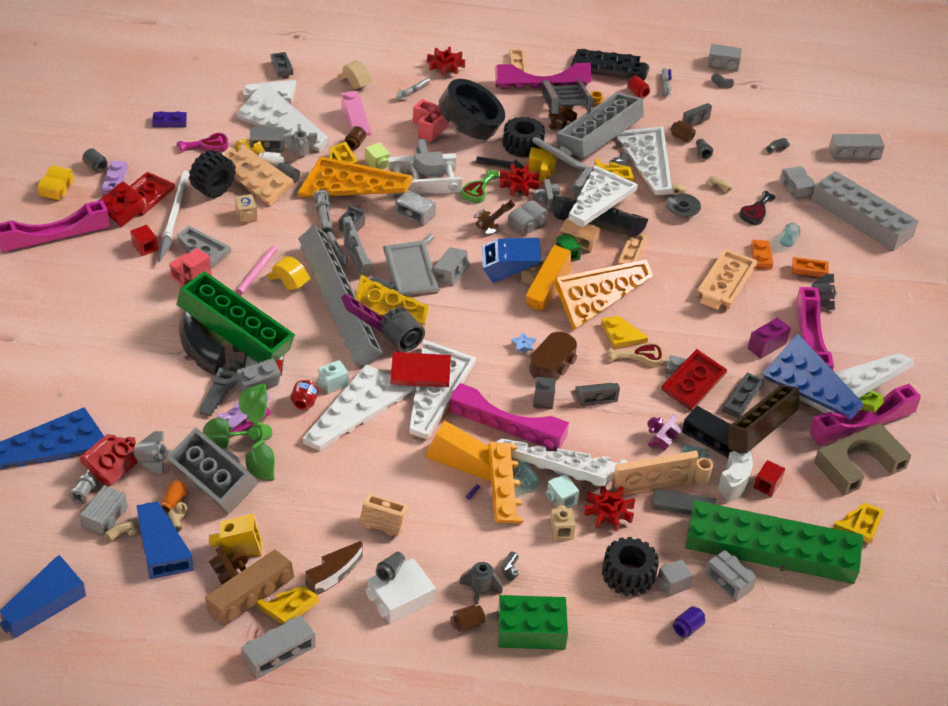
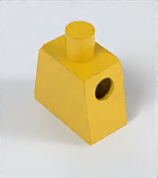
[209,514,262,557]

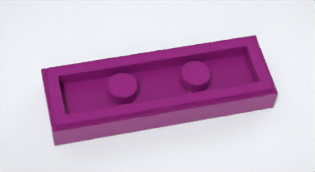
[341,293,383,333]

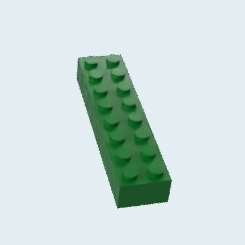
[685,500,863,584]

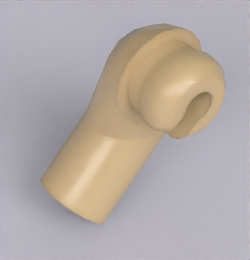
[672,183,686,195]
[105,521,139,542]

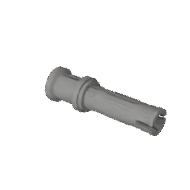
[314,190,333,234]
[69,470,97,504]

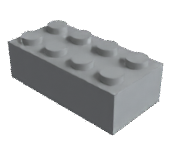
[166,427,258,514]

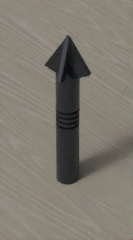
[476,156,525,169]

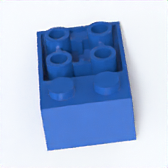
[482,238,541,283]

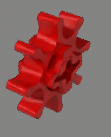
[427,47,466,75]
[499,164,540,197]
[584,485,635,531]

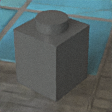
[533,377,556,409]

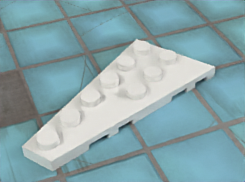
[236,81,329,152]
[615,127,672,195]
[568,165,638,227]
[409,340,476,440]
[799,353,914,413]
[303,364,416,451]
[497,439,628,486]

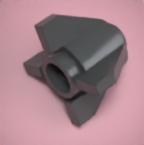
[811,274,837,310]
[459,562,503,604]

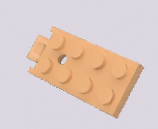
[222,144,294,206]
[696,249,757,310]
[610,451,713,496]

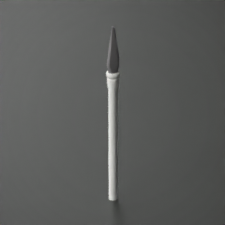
[158,171,189,262]

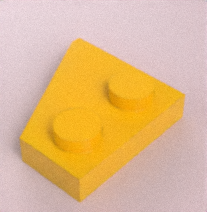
[329,142,359,164]
[594,158,633,182]
[601,315,648,349]
[833,502,884,544]
[257,586,319,625]

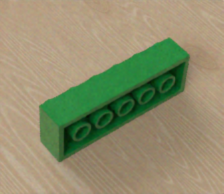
[176,271,295,364]

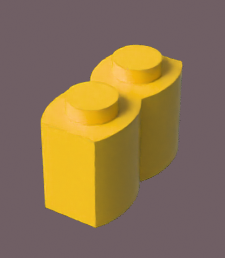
[38,165,75,201]

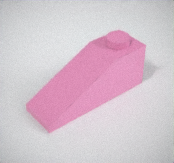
[341,91,371,136]

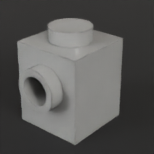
[657,559,693,597]

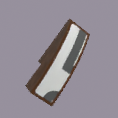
[305,541,363,595]

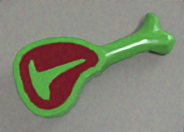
[461,169,499,203]

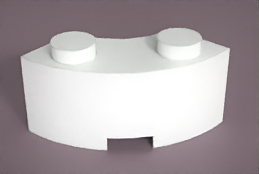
[718,451,753,503]

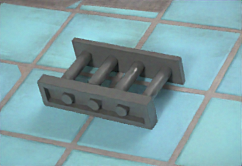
[542,79,594,114]

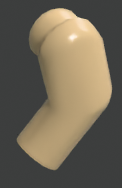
[706,176,732,193]
[167,502,187,533]

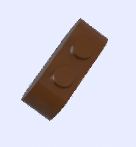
[529,332,577,380]

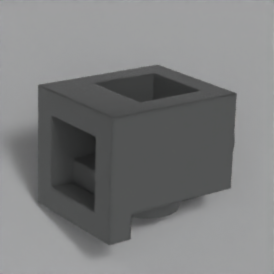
[339,205,365,232]

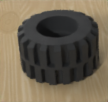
[503,117,545,158]
[189,150,236,198]
[602,537,659,596]

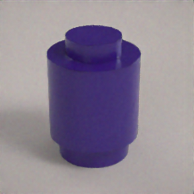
[673,606,706,638]

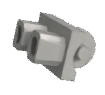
[533,179,562,212]

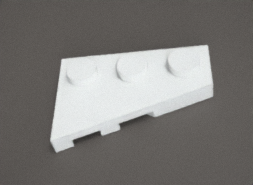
[243,80,297,104]

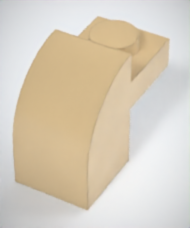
[337,60,373,90]

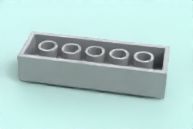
[556,92,644,158]
[811,171,919,251]

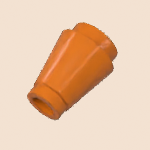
[161,480,188,513]

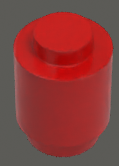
[627,76,650,98]

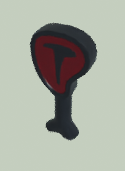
[739,191,776,225]

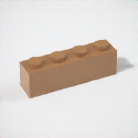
[205,549,294,626]

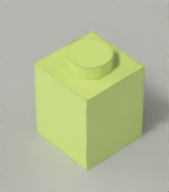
[365,143,390,169]

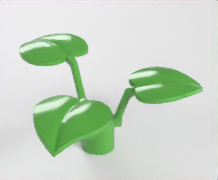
[202,384,275,480]

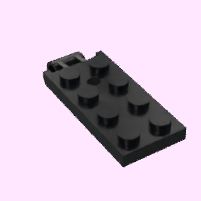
[570,49,650,81]

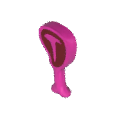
[176,133,229,152]

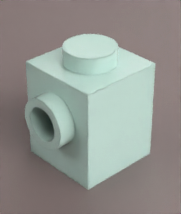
[317,360,349,394]
[546,474,579,508]

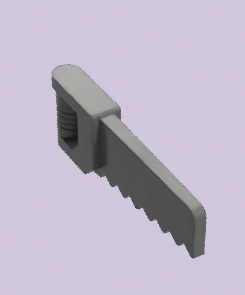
[199,367,237,416]

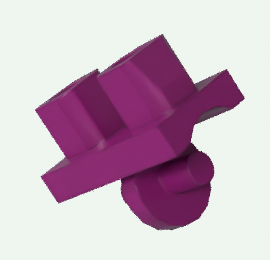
[647,414,683,451]

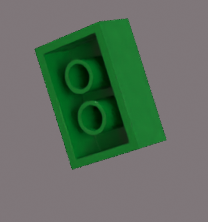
[498,595,568,650]

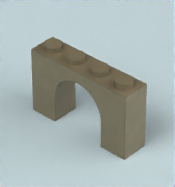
[814,423,911,496]

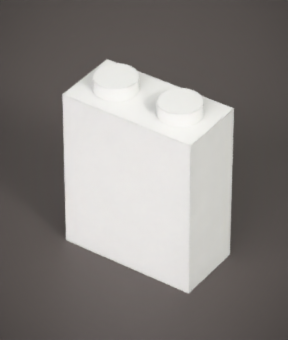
[366,558,436,624]

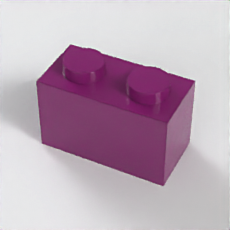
[747,317,791,359]

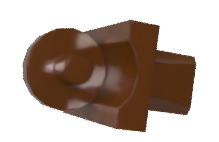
[548,106,577,130]
[209,546,248,585]

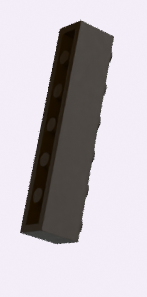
[728,384,800,454]

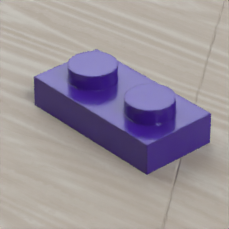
[152,111,187,127]

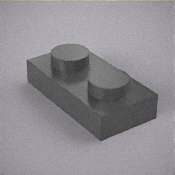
[270,52,293,77]
[682,103,712,126]

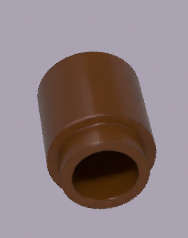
[671,120,696,142]
[345,126,366,150]
[450,605,485,632]

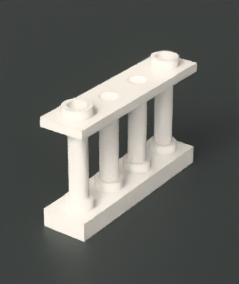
[388,153,462,197]

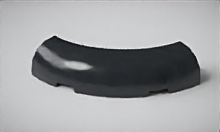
[552,195,648,237]
[179,310,226,375]

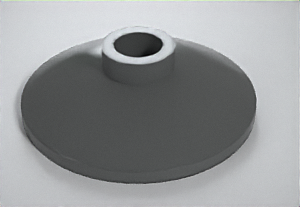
[667,193,701,217]

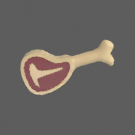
[607,343,664,367]

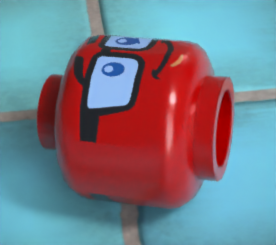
[290,380,319,410]

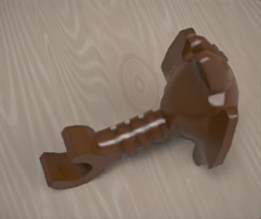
[474,199,515,234]

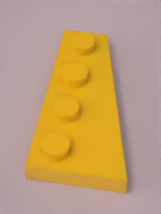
[356,275,429,326]

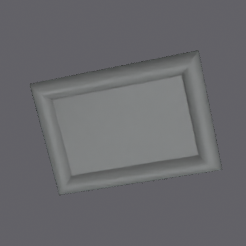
[532,137,593,171]
[383,240,440,297]

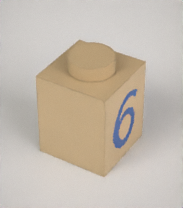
[235,194,257,223]

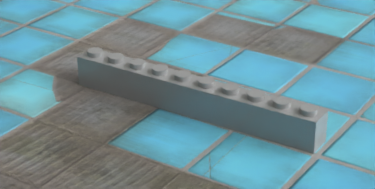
[298,224,383,366]

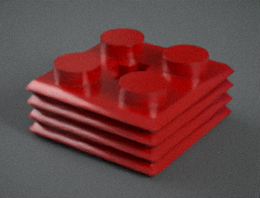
[98,181,147,227]

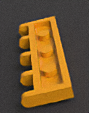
[488,442,524,524]

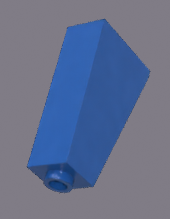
[136,501,194,579]
[0,555,86,639]

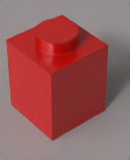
[130,224,158,256]
[753,460,786,497]

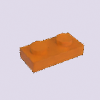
[751,240,773,269]
[792,257,829,277]

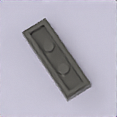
[722,372,764,419]
[652,488,716,515]

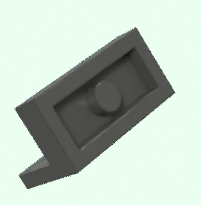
[575,383,620,406]

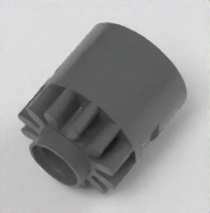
[380,306,425,352]

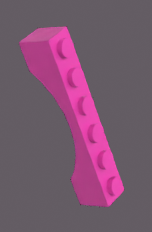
[495,63,591,89]
[0,200,110,252]
[795,287,834,370]
[449,383,569,451]
[809,383,921,447]

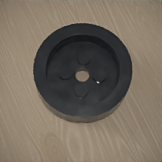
[439,79,505,140]

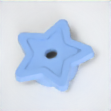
[511,333,536,352]

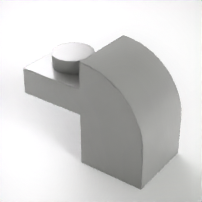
[413,139,445,176]

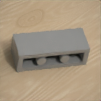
[829,134,885,159]
[241,615,316,680]

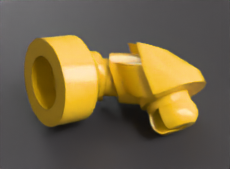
[235,139,265,156]

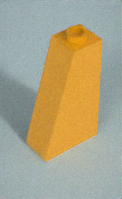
[526,245,571,311]
[424,420,491,482]

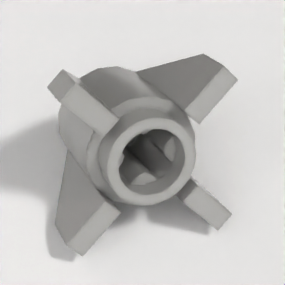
[283,124,317,156]
[134,431,173,473]

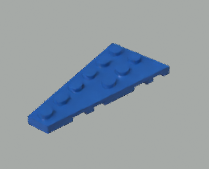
[762,333,863,420]
[0,407,104,470]

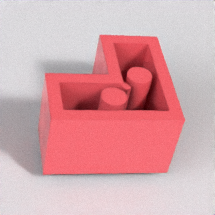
[413,99,449,142]
[169,248,212,286]

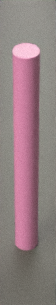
[236,246,277,295]

